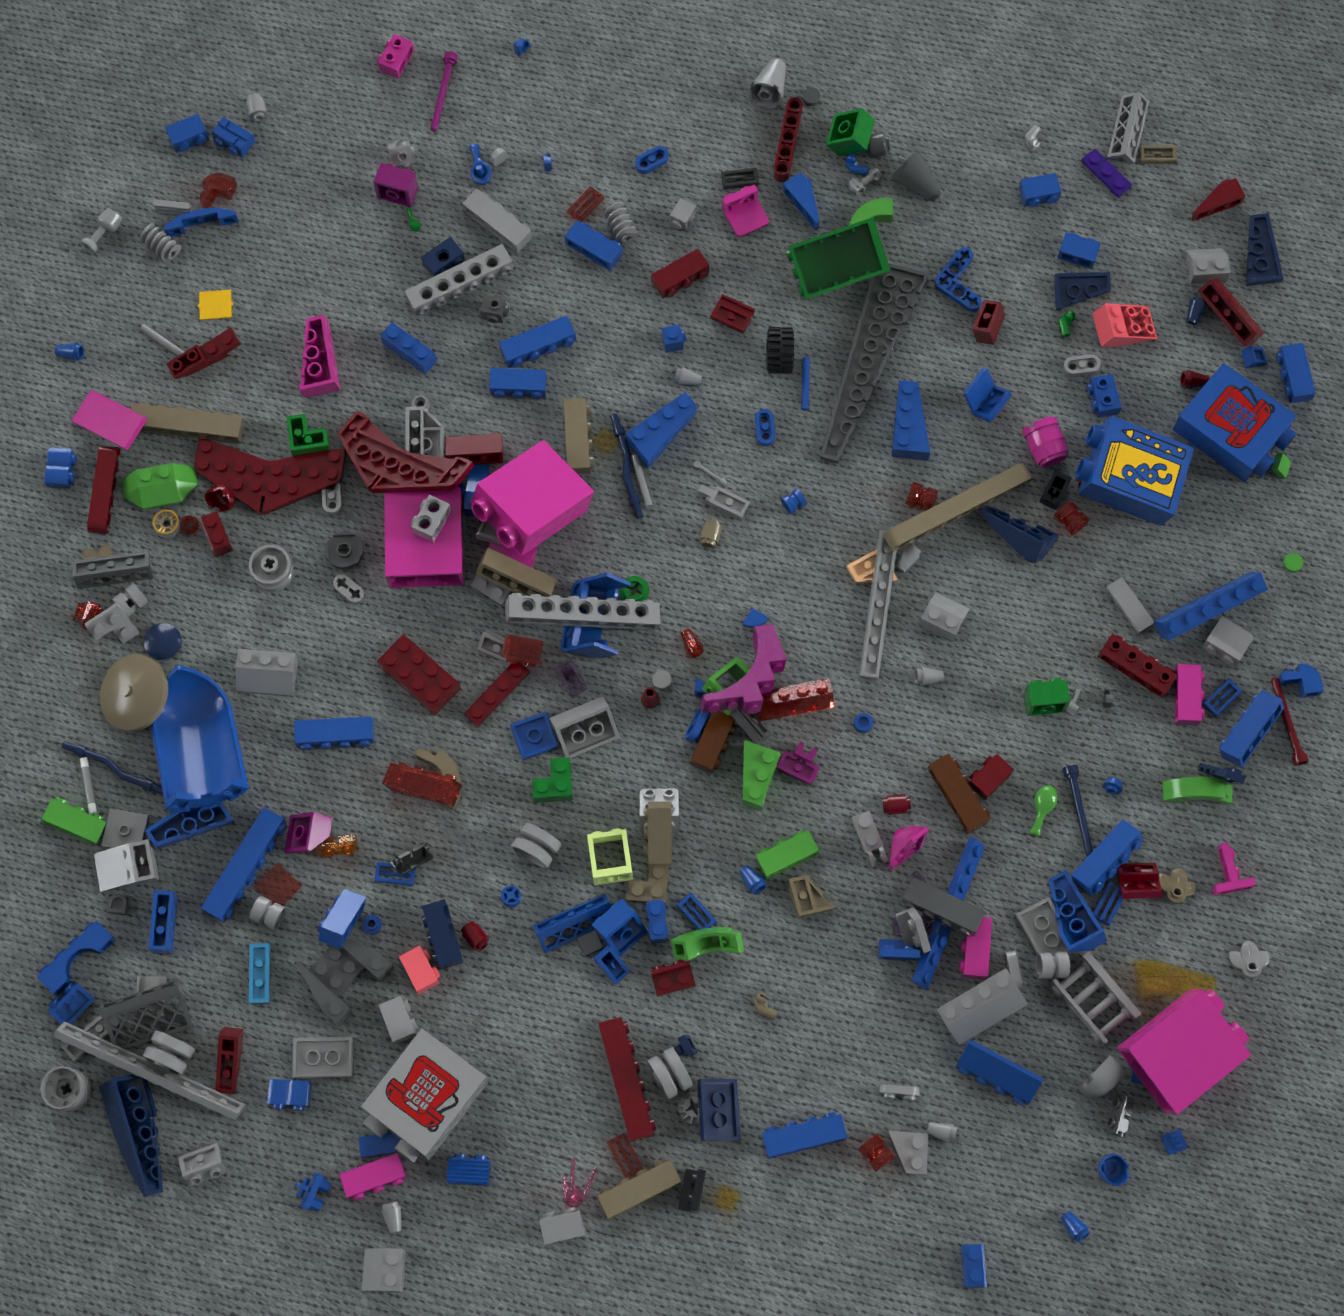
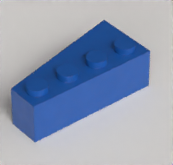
[891,380,930,461]
[626,392,697,469]
[145,802,235,849]

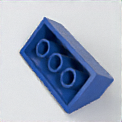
[956,1040,1043,1106]

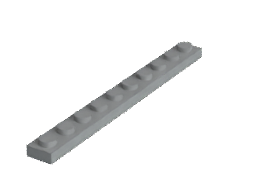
[54,1022,245,1120]

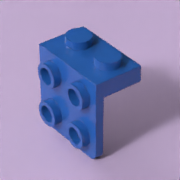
[964,367,1012,423]

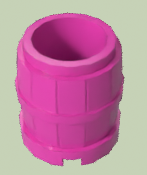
[1022,416,1069,468]

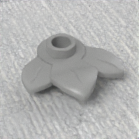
[1229,940,1270,978]

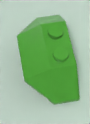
[121,463,198,510]

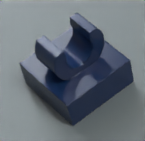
[674,1035,698,1057]

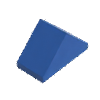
[594,945,630,985]

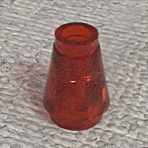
[681,629,704,658]

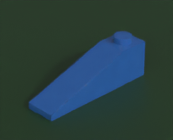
[1049,870,1107,952]

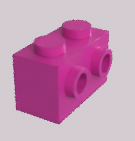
[377,34,414,79]

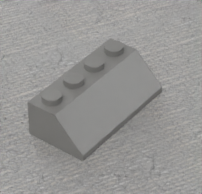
[937,968,1029,1045]

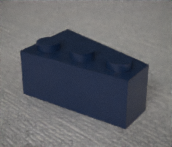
[422,899,464,970]

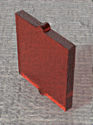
[255,863,302,906]

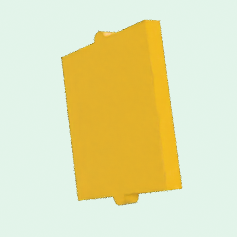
[198,290,233,320]

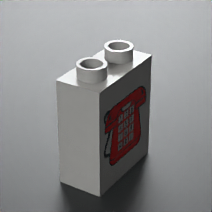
[361,1029,488,1163]

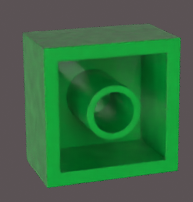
[826,108,875,156]
[1023,678,1070,716]

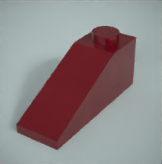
[1191,178,1245,221]
[215,1027,244,1094]

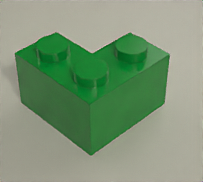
[286,414,330,457]
[532,757,573,803]

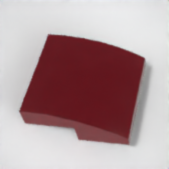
[1117,863,1162,899]

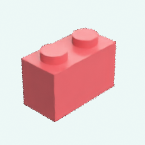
[399,946,441,995]

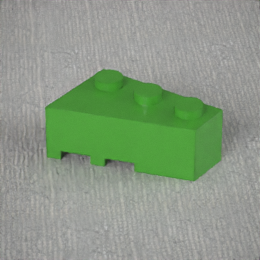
[742,740,781,811]

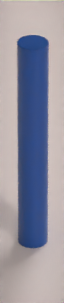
[801,357,810,410]

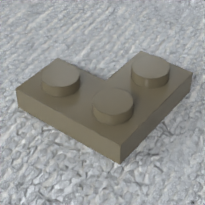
[626,864,669,904]

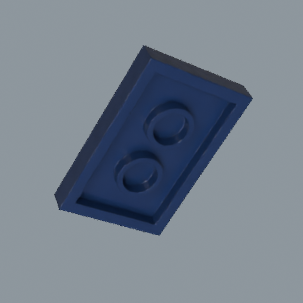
[697,1079,741,1141]

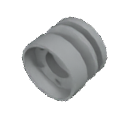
[40,1066,92,1112]

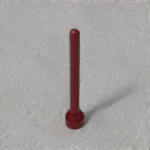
[1271,677,1309,766]

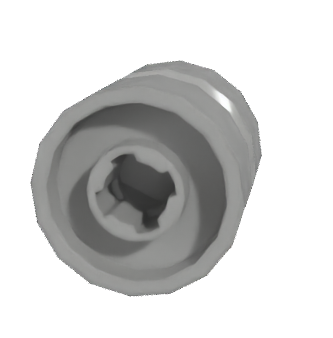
[112,583,148,617]
[249,896,286,930]
[1035,952,1070,979]

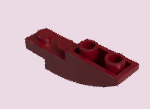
[166,327,241,380]

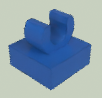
[1160,1129,1188,1156]

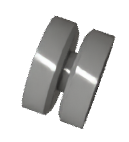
[249,545,294,592]
[510,823,561,869]
[142,1030,195,1075]
[647,1047,693,1100]

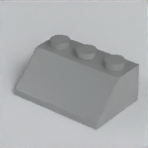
[235,649,298,696]
[550,696,620,758]

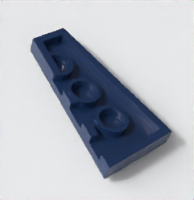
[1246,213,1284,286]
[1198,763,1246,784]

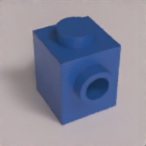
[662,324,686,353]

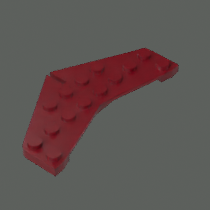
[338,411,474,493]
[194,438,346,515]

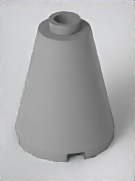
[748,59,786,109]

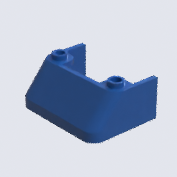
[561,573,631,659]

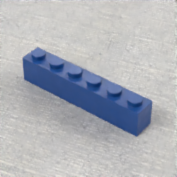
[1153,571,1268,640]
[201,807,287,923]

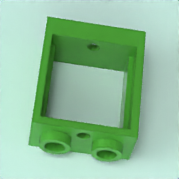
[702,656,750,716]

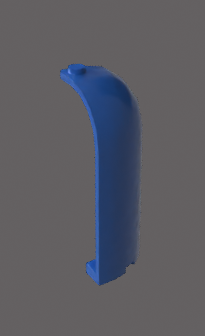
[151,666,249,812]

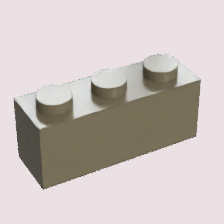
[644,801,672,864]

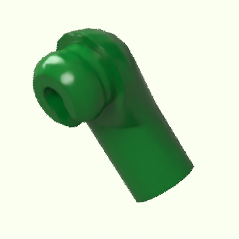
[1058,311,1076,338]

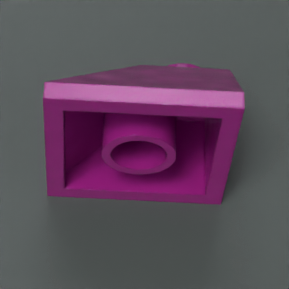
[284,812,332,854]

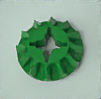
[619,576,649,602]

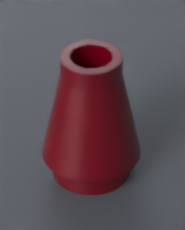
[1180,370,1210,388]
[641,687,660,708]

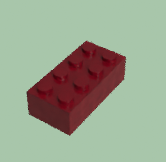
[377,634,461,716]

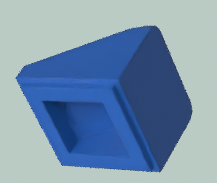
[1241,346,1267,368]
[694,678,706,697]

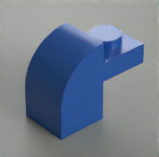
[1278,663,1324,698]

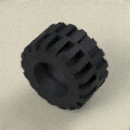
[766,327,794,374]

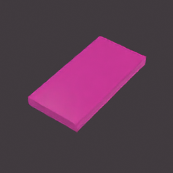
[72,390,147,451]

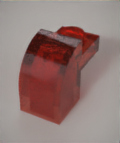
[200,173,238,208]

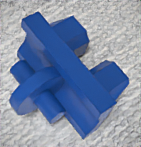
[295,1172,332,1211]

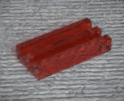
[567,186,604,223]
[607,1132,643,1178]

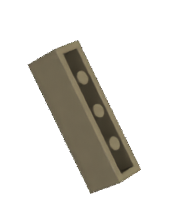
[563,398,594,474]
[475,548,557,597]
[597,1159,682,1221]

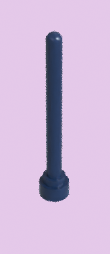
[1062,765,1093,857]

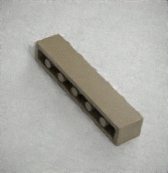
[131,402,245,444]

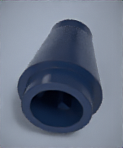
[1186,297,1207,326]

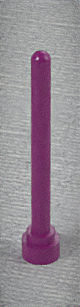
[430,51,458,132]

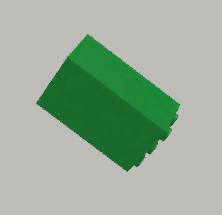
[786,217,891,300]

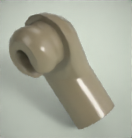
[754,993,778,1020]

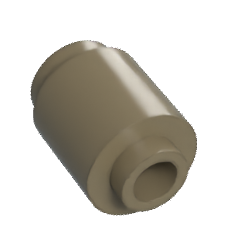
[700,519,723,549]

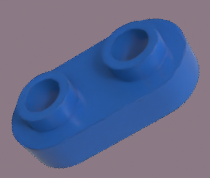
[635,146,669,174]
[755,409,775,446]
[684,708,711,742]

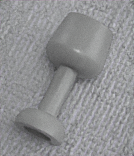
[80,208,122,253]

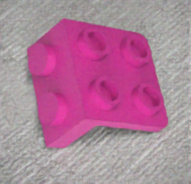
[722,184,769,237]

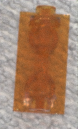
[317,833,359,858]

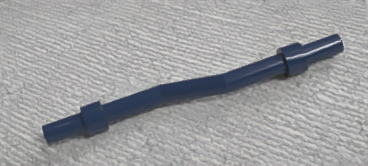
[610,413,644,519]
[62,741,163,795]

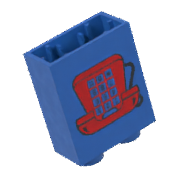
[1172,362,1297,483]

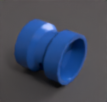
[781,489,807,514]

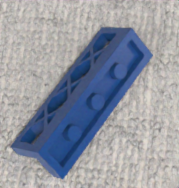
[533,894,612,953]

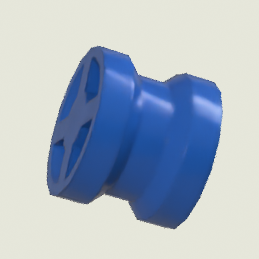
[501,886,521,908]

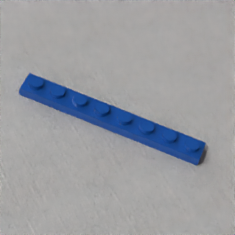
[911,837,985,990]

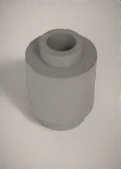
[246,93,267,122]

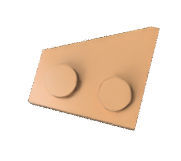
[846,549,897,583]

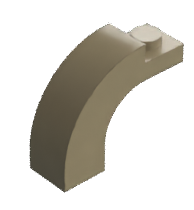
[415,748,462,810]

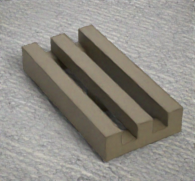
[1139,145,1177,164]

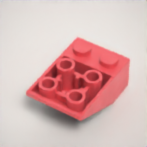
[1092,303,1157,347]

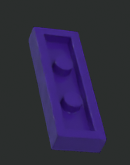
[1081,148,1132,198]

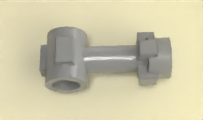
[848,168,882,195]

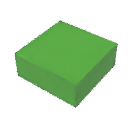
[1271,453,1291,479]

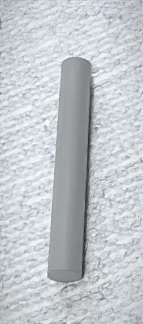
[140,324,185,356]
[631,454,653,508]

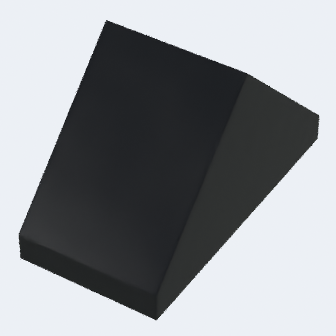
[1039,469,1072,510]

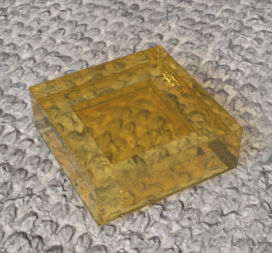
[592,428,618,454]
[714,1185,741,1213]

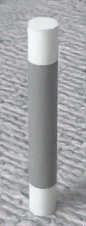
[80,757,97,815]

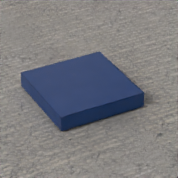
[510,712,559,761]

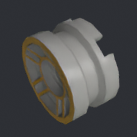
[152,510,181,539]

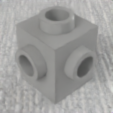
[388,139,416,167]

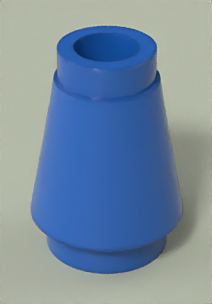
[55,343,84,361]
[739,865,767,895]
[1061,1211,1090,1243]

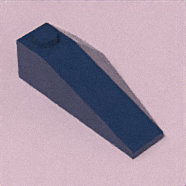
[978,505,1059,563]

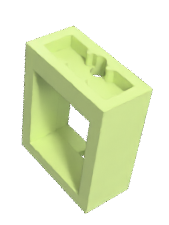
[587,828,633,885]

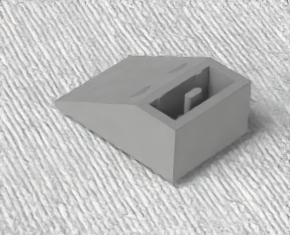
[94,839,159,892]

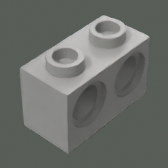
[411,495,451,543]

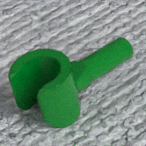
[406,208,420,231]

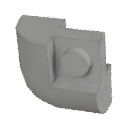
[1077,1055,1125,1098]

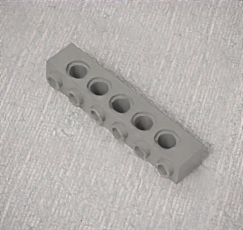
[404,244,513,316]

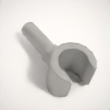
[1066,689,1081,716]

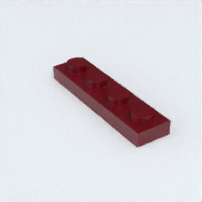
[464,659,530,727]

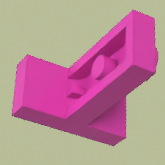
[1212,842,1256,896]

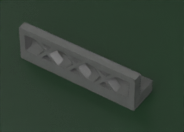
[72,551,154,589]

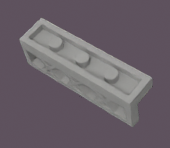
[1108,92,1149,164]

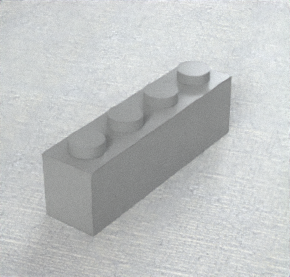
[462,189,532,253]

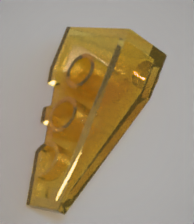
[1133,960,1217,1000]

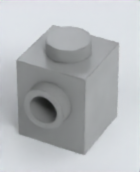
[670,198,696,231]

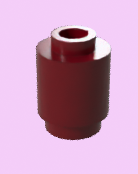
[883,794,911,815]
[461,921,489,951]

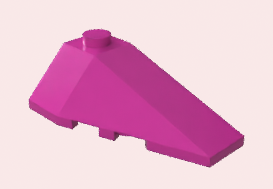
[889,826,929,871]

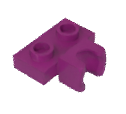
[776,742,820,786]

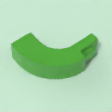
[850,198,893,225]
[1163,777,1233,804]
[671,927,744,960]

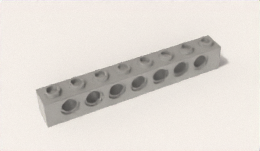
[505,593,660,630]

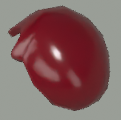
[204,485,235,512]

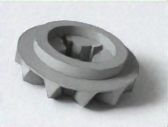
[678,1091,700,1124]

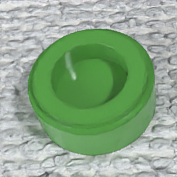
[1283,553,1303,573]

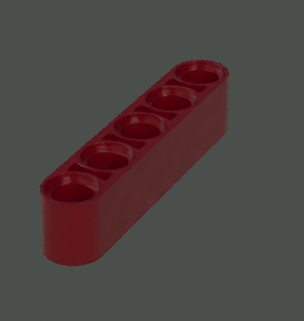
[773,97,803,182]
[87,446,121,534]

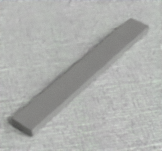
[859,530,897,680]

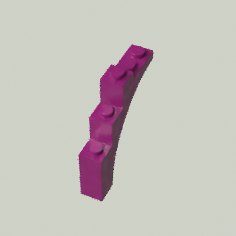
[700,624,787,714]

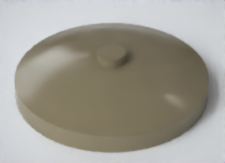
[100,654,168,732]

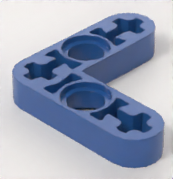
[935,247,982,312]

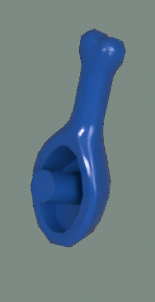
[469,143,491,185]

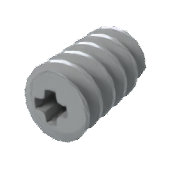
[604,202,638,244]
[140,223,181,262]

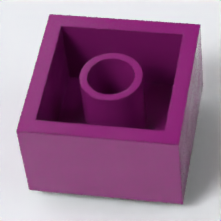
[373,163,418,208]

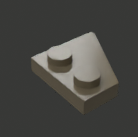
[787,875,835,918]

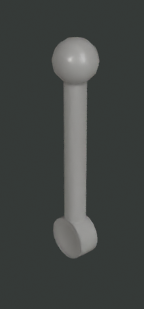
[693,461,727,486]

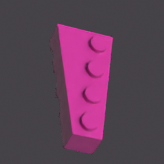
[299,315,341,398]

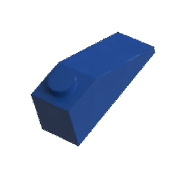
[783,172,819,230]
[464,464,490,517]

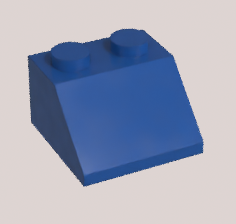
[592,899,648,957]

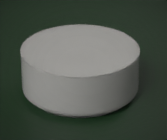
[490,148,507,166]
[652,670,671,690]

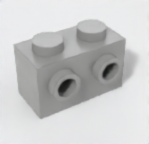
[378,996,418,1045]
[539,1206,585,1245]

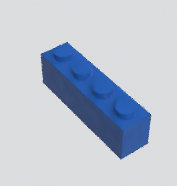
[499,315,576,368]
[1219,690,1284,768]
[294,716,374,750]
[1072,819,1143,896]
[762,1112,847,1159]

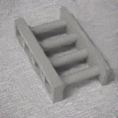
[1050,951,1142,1046]

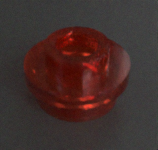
[180,515,199,534]

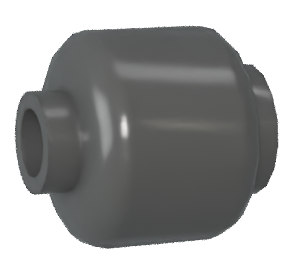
[865,132,890,158]

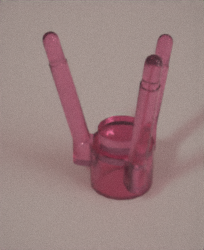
[562,1157,597,1207]

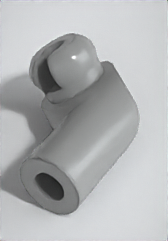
[1025,125,1040,150]

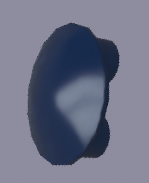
[144,623,182,660]

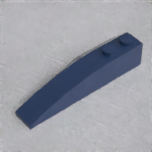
[99,1074,163,1197]

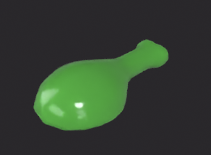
[1029,785,1058,837]

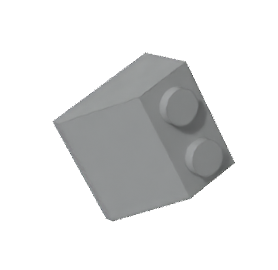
[1186,248,1231,284]
[919,593,970,641]
[362,1248,406,1293]

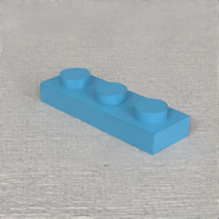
[249,943,271,1004]

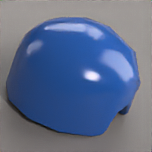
[1098,1153,1130,1186]

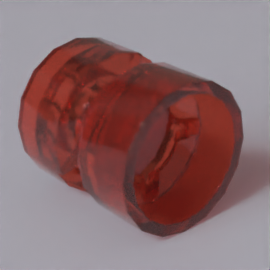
[905,482,939,511]
[1054,500,1090,536]
[858,1133,896,1172]

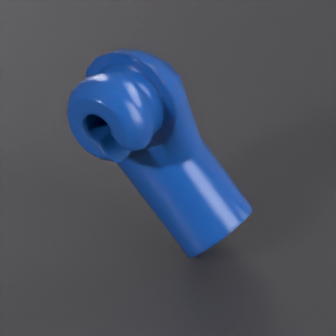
[845,154,869,176]

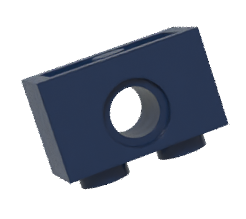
[421,237,465,277]

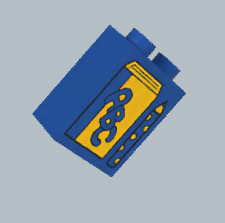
[1075,415,1194,526]

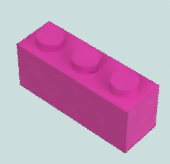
[1175,664,1205,726]
[959,917,992,980]
[339,1153,407,1201]

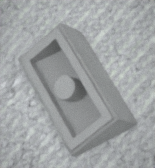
[477,630,521,664]

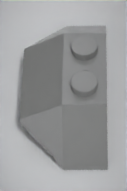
[405,406,444,458]

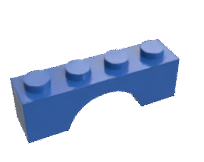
[37,920,116,996]

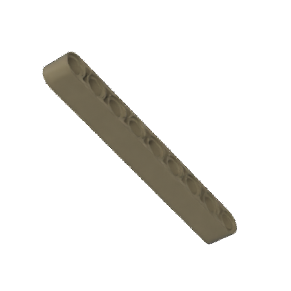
[883,463,1033,552]

